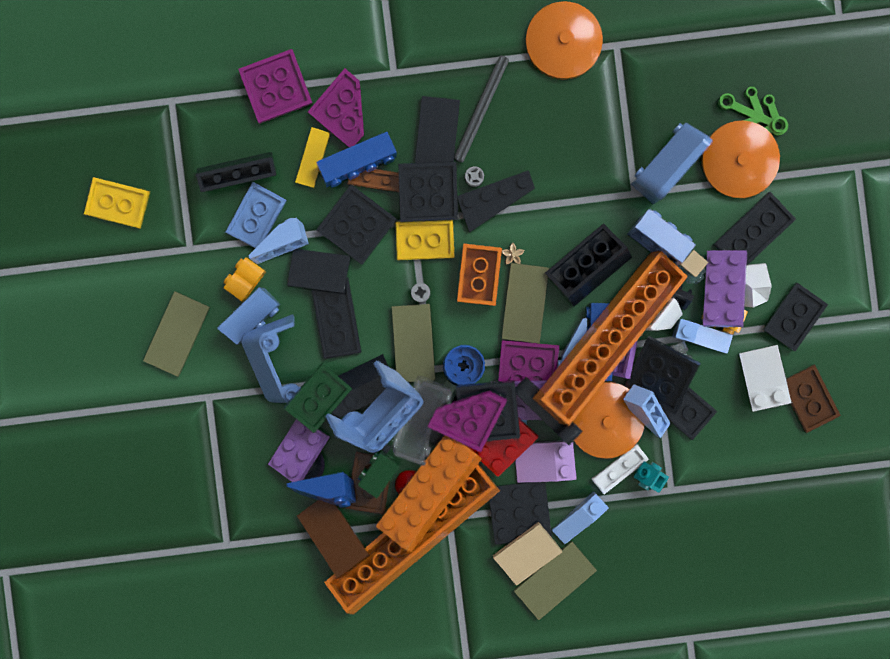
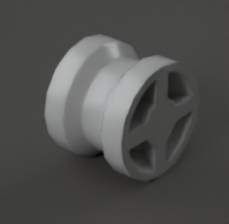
[465,166,484,187]
[411,283,430,302]

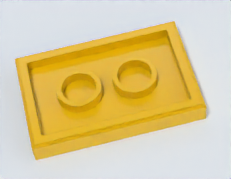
[84,177,150,229]
[396,220,454,260]

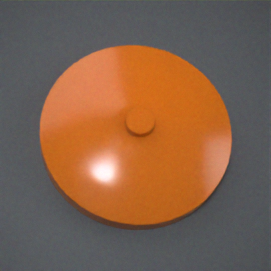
[526,1,603,79]
[701,121,780,198]
[573,381,645,458]

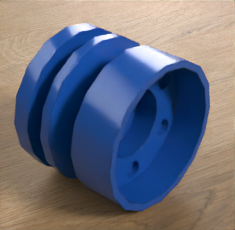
[443,345,485,385]

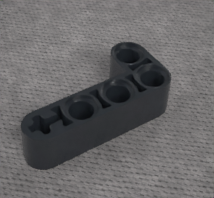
[516,377,583,446]

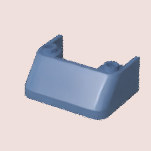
[631,123,713,204]
[242,314,302,403]
[326,361,423,453]

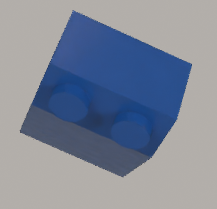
[287,472,356,508]

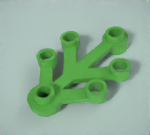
[718,86,788,135]

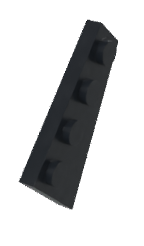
[457,170,535,233]

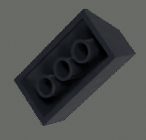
[545,223,632,307]
[331,354,390,418]

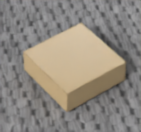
[680,250,708,277]

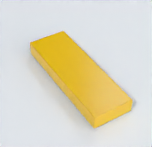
[295,127,330,188]

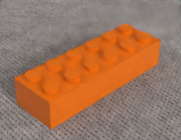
[376,435,482,552]

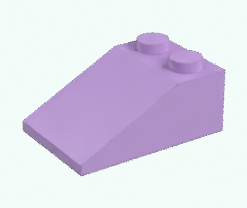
[515,440,576,483]

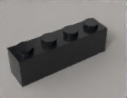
[196,152,277,192]

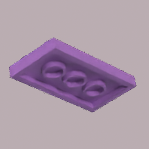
[703,250,747,327]

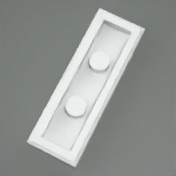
[592,444,649,494]

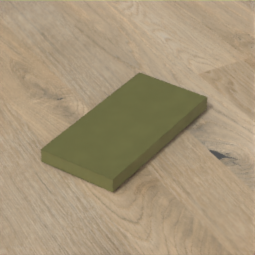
[501,263,549,344]
[143,291,210,377]
[392,304,435,382]
[514,541,597,620]

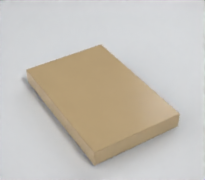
[493,522,562,585]

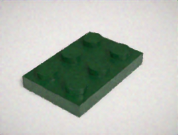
[284,363,352,433]

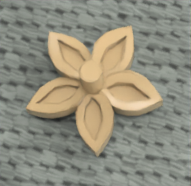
[502,243,525,264]

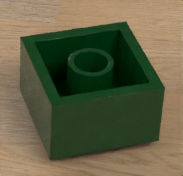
[358,450,401,498]

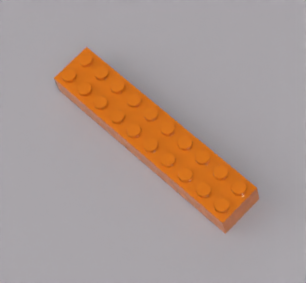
[533,251,688,425]
[324,464,500,615]

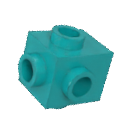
[634,461,669,493]

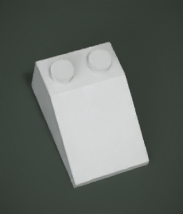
[739,345,792,411]

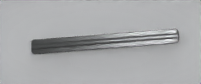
[454,56,509,163]

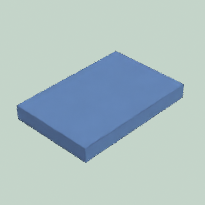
[226,182,287,248]

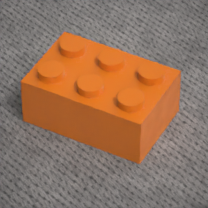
[457,244,502,306]

